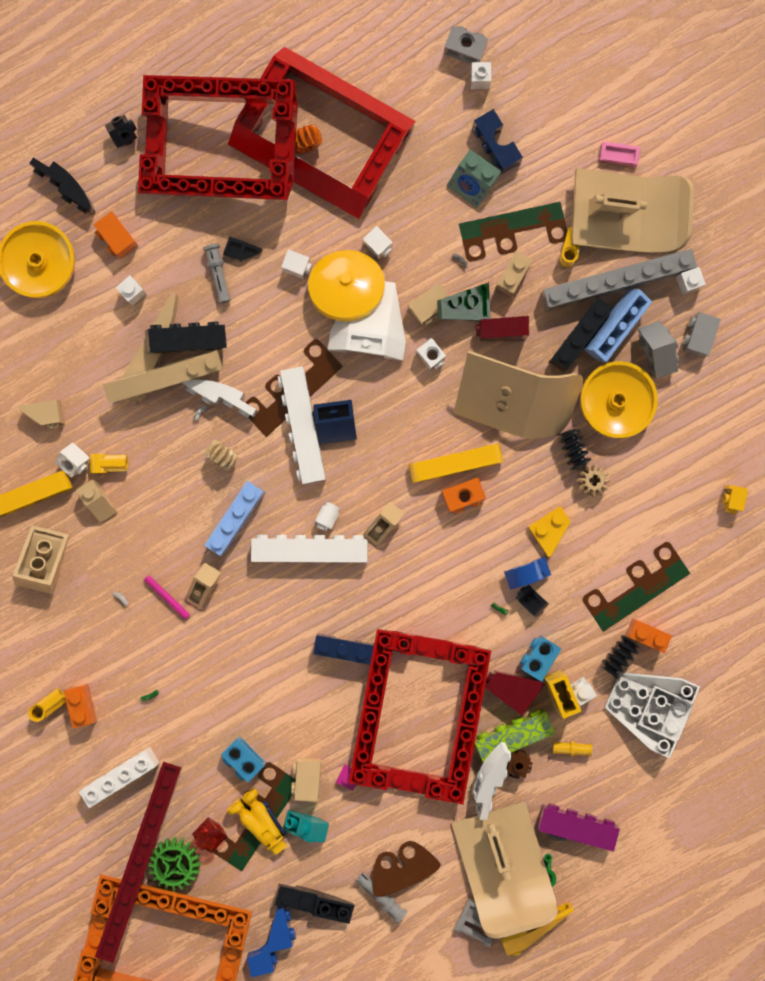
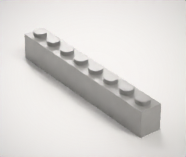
[541,249,697,312]

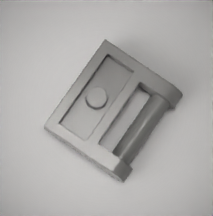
[453,898,494,947]

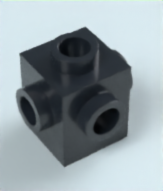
[105,115,137,149]

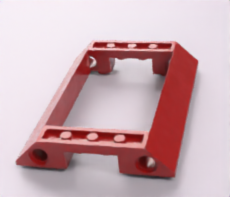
[228,47,416,219]
[138,75,298,200]
[348,629,492,805]

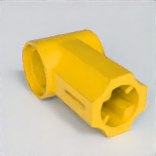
[559,227,580,268]
[89,454,129,474]
[28,688,66,722]

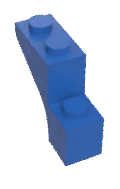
[247,906,296,977]

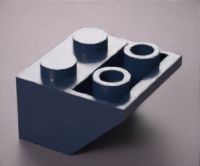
[313,400,357,445]

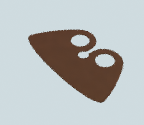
[373,841,441,897]

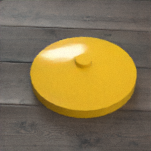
[0,221,76,298]
[308,250,385,322]
[580,361,658,439]

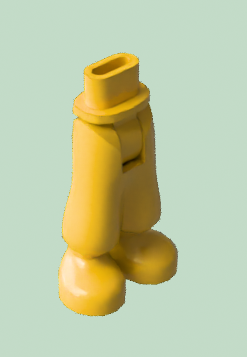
[226,788,287,855]

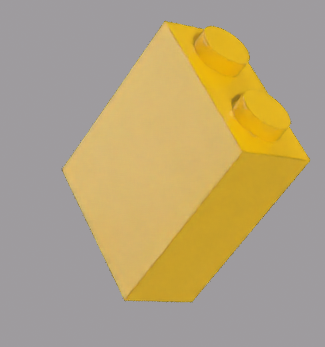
[543,669,582,719]

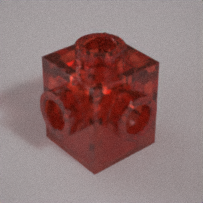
[192,817,227,853]

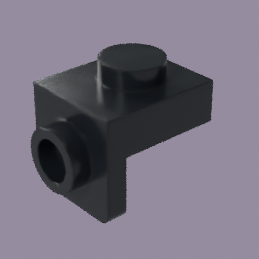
[516,585,549,618]

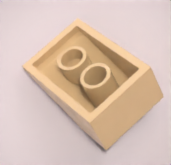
[12,525,69,594]

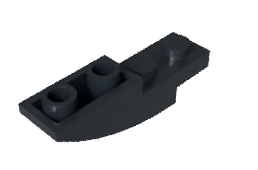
[29,157,96,215]
[273,883,355,924]

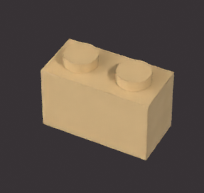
[495,251,532,298]
[408,282,449,326]
[291,758,322,802]

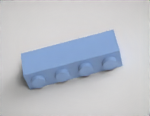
[583,289,652,362]
[204,481,265,556]

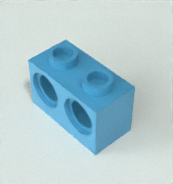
[519,635,561,682]
[221,736,266,782]

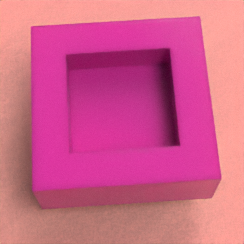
[336,764,356,791]

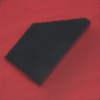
[223,236,263,262]

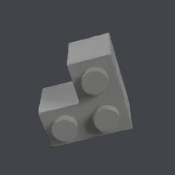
[638,321,679,379]

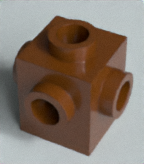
[506,749,533,779]

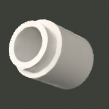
[315,502,340,531]

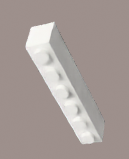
[278,366,326,484]
[251,535,368,563]

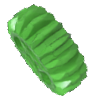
[148,837,201,891]

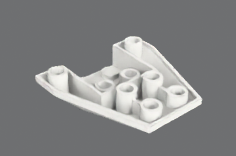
[328,281,406,361]
[605,672,700,759]

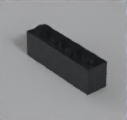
[549,297,613,372]
[145,321,227,354]

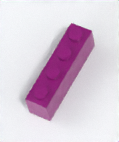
[536,803,620,852]

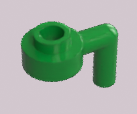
[544,854,556,887]

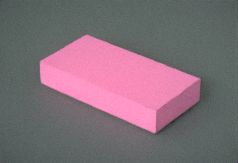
[599,142,640,167]

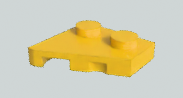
[528,506,571,557]

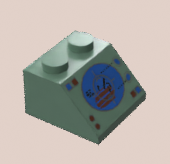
[447,149,501,208]

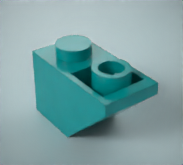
[283,810,329,842]

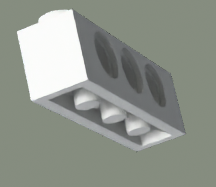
[79,746,160,808]

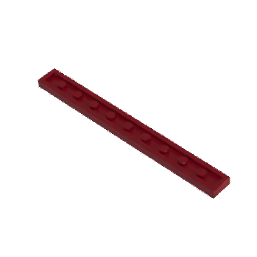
[95,762,182,963]

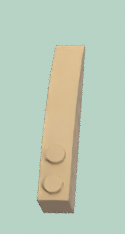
[121,292,179,404]
[103,350,223,403]

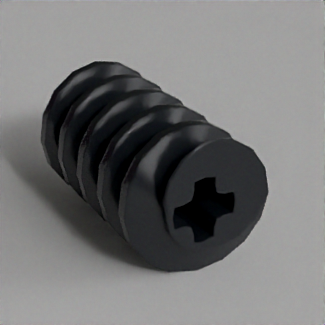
[556,429,591,471]
[601,635,640,679]

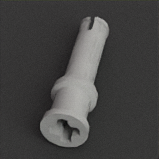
[203,244,231,304]
[355,872,407,924]

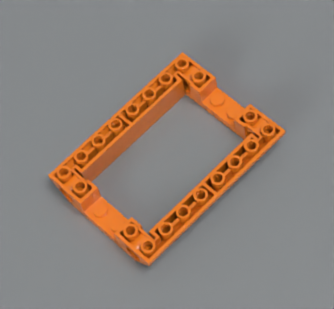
[74,874,252,981]

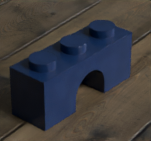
[472,109,523,174]
[313,633,374,665]

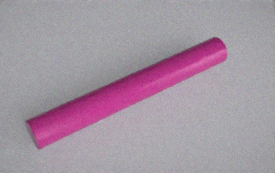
[144,575,190,620]

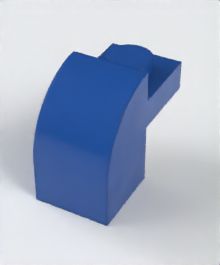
[504,557,551,590]

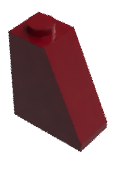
[476,316,529,341]
[485,670,545,715]

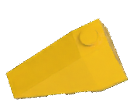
[501,902,574,956]

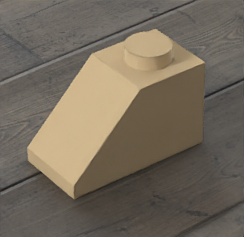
[18,399,65,429]
[76,480,117,523]
[363,501,405,546]
[184,563,221,609]

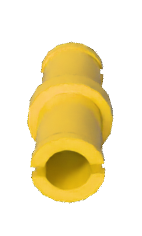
[552,741,592,757]

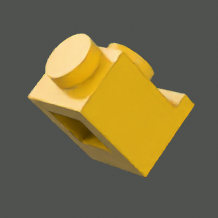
[722,485,748,515]

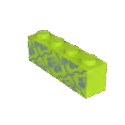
[475,709,555,763]

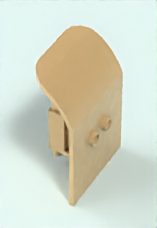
[571,168,694,253]
[453,351,583,439]
[451,801,558,939]

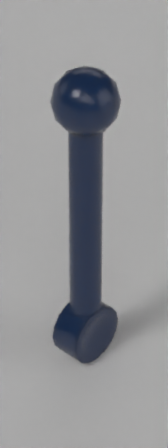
[262,801,287,837]

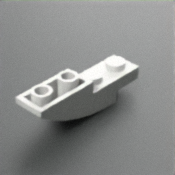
[182,380,258,418]
[472,742,511,820]

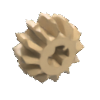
[204,440,238,471]
[577,464,610,497]

